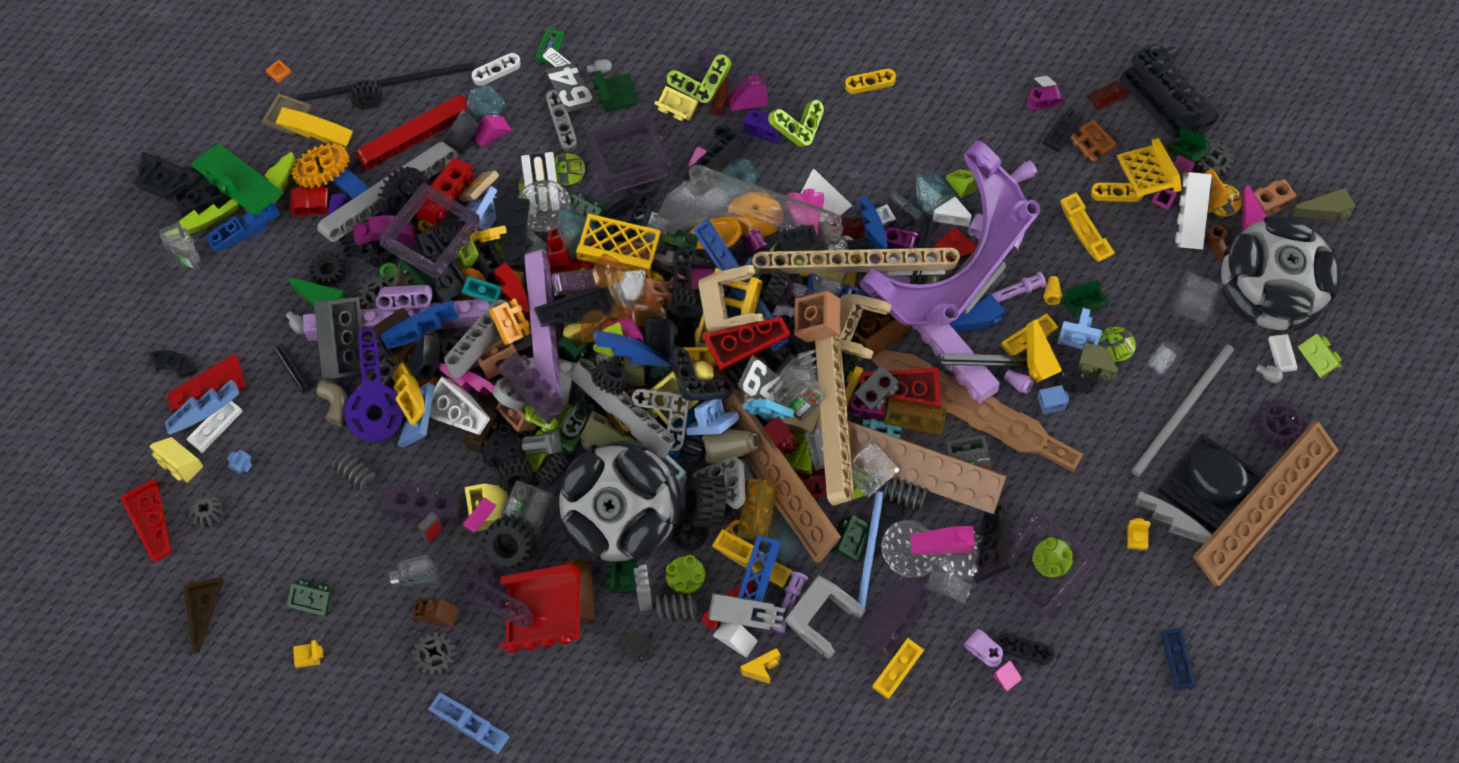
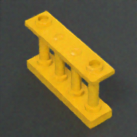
[694,268,763,344]

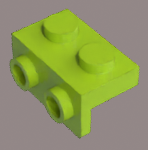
[1298,334,1342,378]

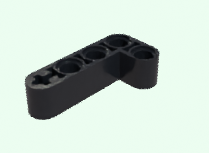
[684,124,746,192]

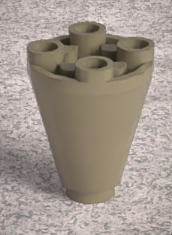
[702,428,759,464]

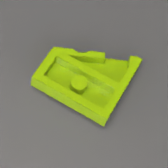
[783,432,813,475]

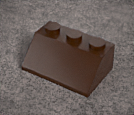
[851,310,913,358]
[554,558,595,625]

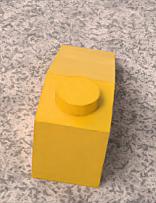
[1027,319,1062,383]

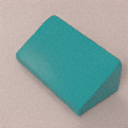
[461,276,503,303]

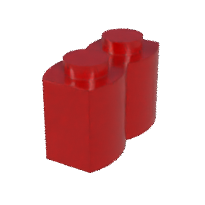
[290,186,330,216]

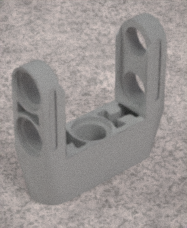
[784,575,866,659]

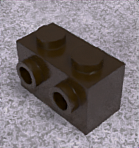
[463,406,500,455]

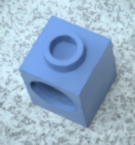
[1038,385,1069,414]

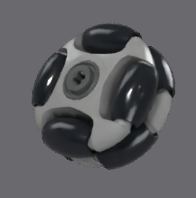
[1221,216,1341,332]
[559,441,682,562]

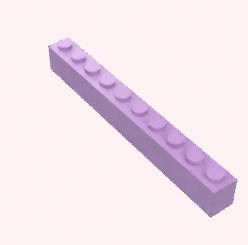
[866,258,1000,404]
[303,299,492,341]

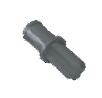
[890,191,922,221]

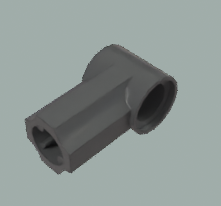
[522,431,563,454]

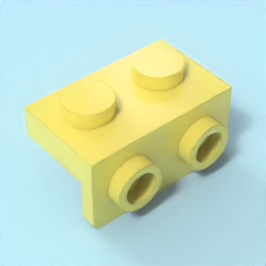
[654,86,699,122]

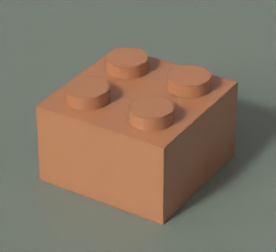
[794,291,840,342]

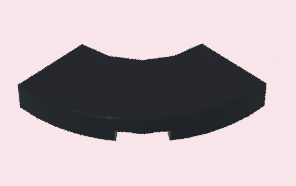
[149,350,198,379]

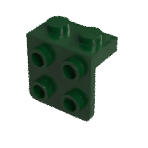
[592,70,638,113]

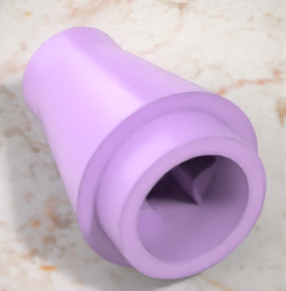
[1010,160,1037,183]
[1004,370,1034,394]

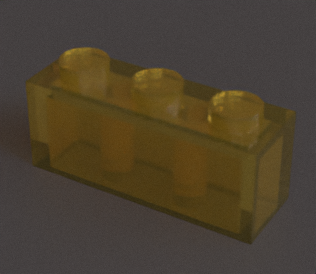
[885,398,947,435]
[736,478,779,543]

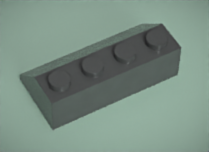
[314,297,366,378]

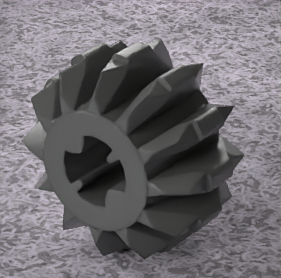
[189,494,223,528]

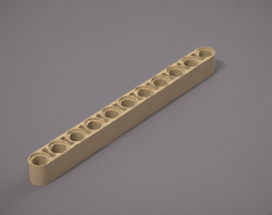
[752,248,960,274]
[815,335,853,506]

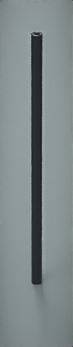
[297,62,475,101]

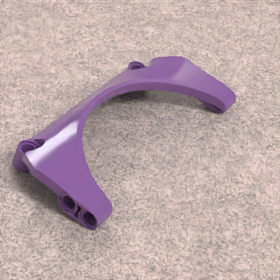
[860,140,1040,326]

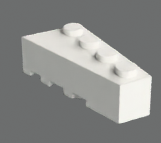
[1175,172,1212,249]

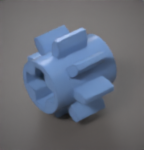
[227,450,252,474]

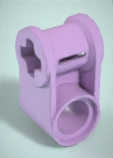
[964,629,1003,667]

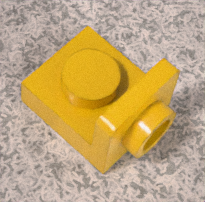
[1127,518,1150,550]
[293,640,323,668]

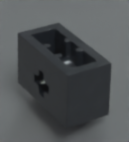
[473,241,503,284]

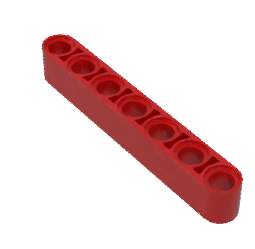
[356,95,473,170]

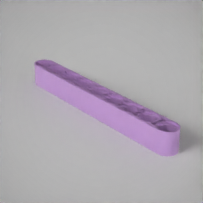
[525,249,562,404]

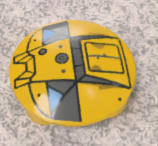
[1211,184,1242,218]

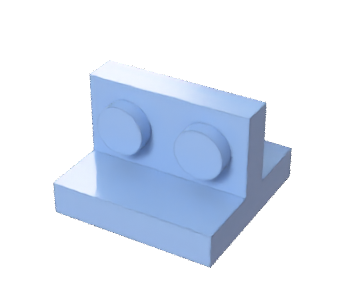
[458,186,497,231]
[1057,308,1102,350]
[686,399,739,435]

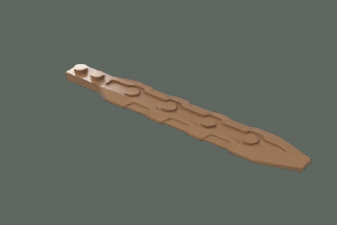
[871,349,1083,473]

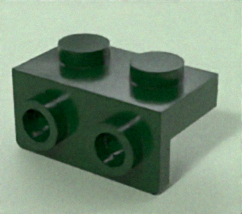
[1167,128,1210,162]
[1064,279,1108,317]

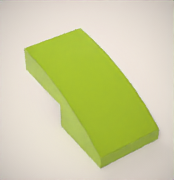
[452,238,479,271]

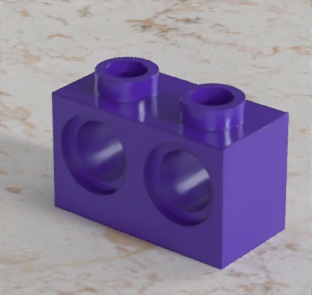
[744,108,784,144]

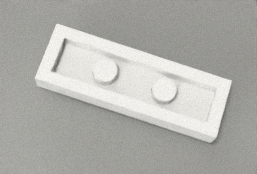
[186,401,243,453]

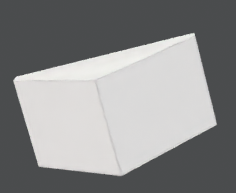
[933,197,971,227]
[713,622,758,658]

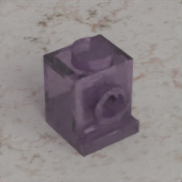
[698,47,722,78]

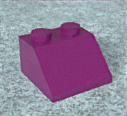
[728,74,768,111]

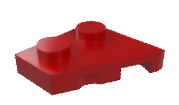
[932,227,977,262]

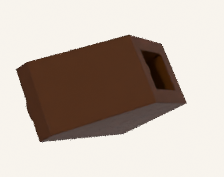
[412,598,459,627]

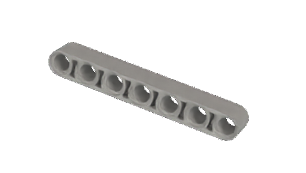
[571,358,675,458]

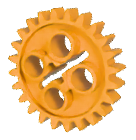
[291,143,350,188]

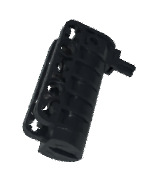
[1120,43,1219,138]

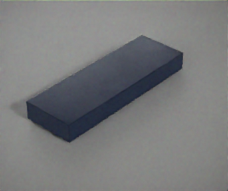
[1160,628,1196,691]

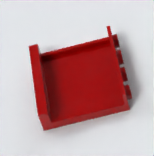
[499,564,580,653]

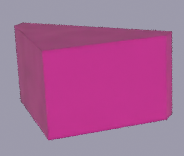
[473,115,512,147]

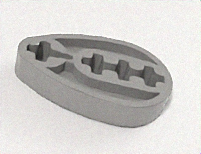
[492,377,532,410]

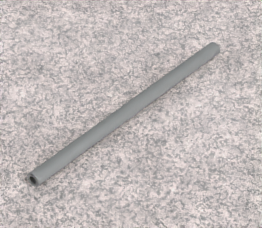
[1131,344,1234,477]

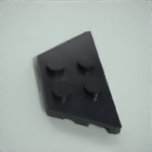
[135,152,202,200]

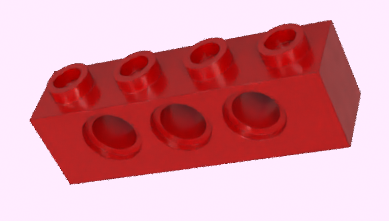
[416,158,474,226]

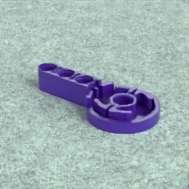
[345,328,404,442]

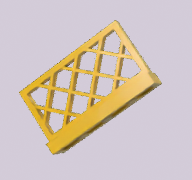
[1117,138,1182,197]
[576,214,661,276]

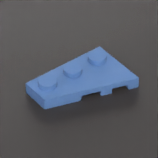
[397,382,434,447]

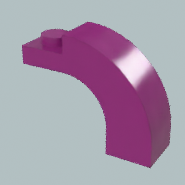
[1151,155,1195,211]
[352,215,417,249]

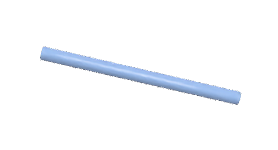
[858,491,884,608]

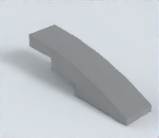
[1134,491,1212,543]

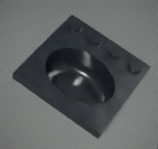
[1157,433,1264,531]

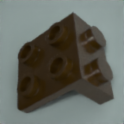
[372,308,418,364]

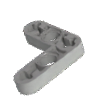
[632,389,689,451]
[692,456,745,509]

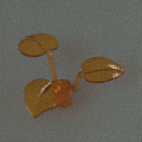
[581,254,667,342]

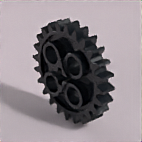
[377,166,431,223]

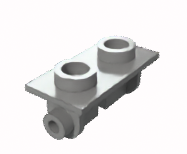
[805,428,825,471]

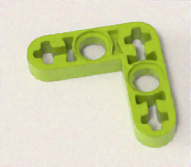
[667,55,731,104]
[768,100,824,147]

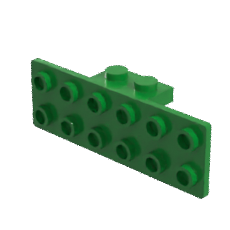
[190,143,283,215]

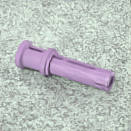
[989,271,1046,303]
[773,571,808,633]

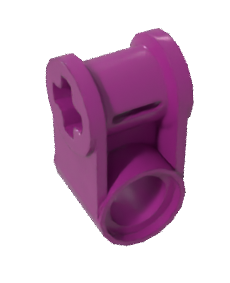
[1026,84,1063,110]
[885,227,919,249]
[742,228,768,256]
[848,395,886,420]

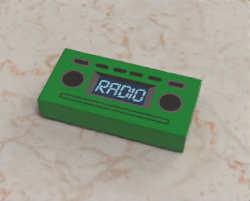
[535,28,564,64]

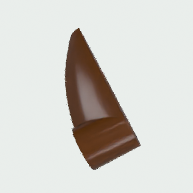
[1206,224,1228,264]

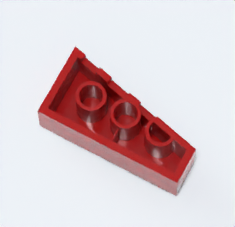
[702,317,790,372]
[860,368,941,408]

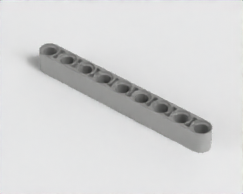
[317,142,457,242]

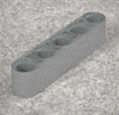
[444,300,506,378]

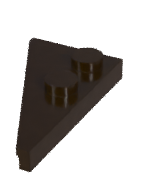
[183,577,224,654]

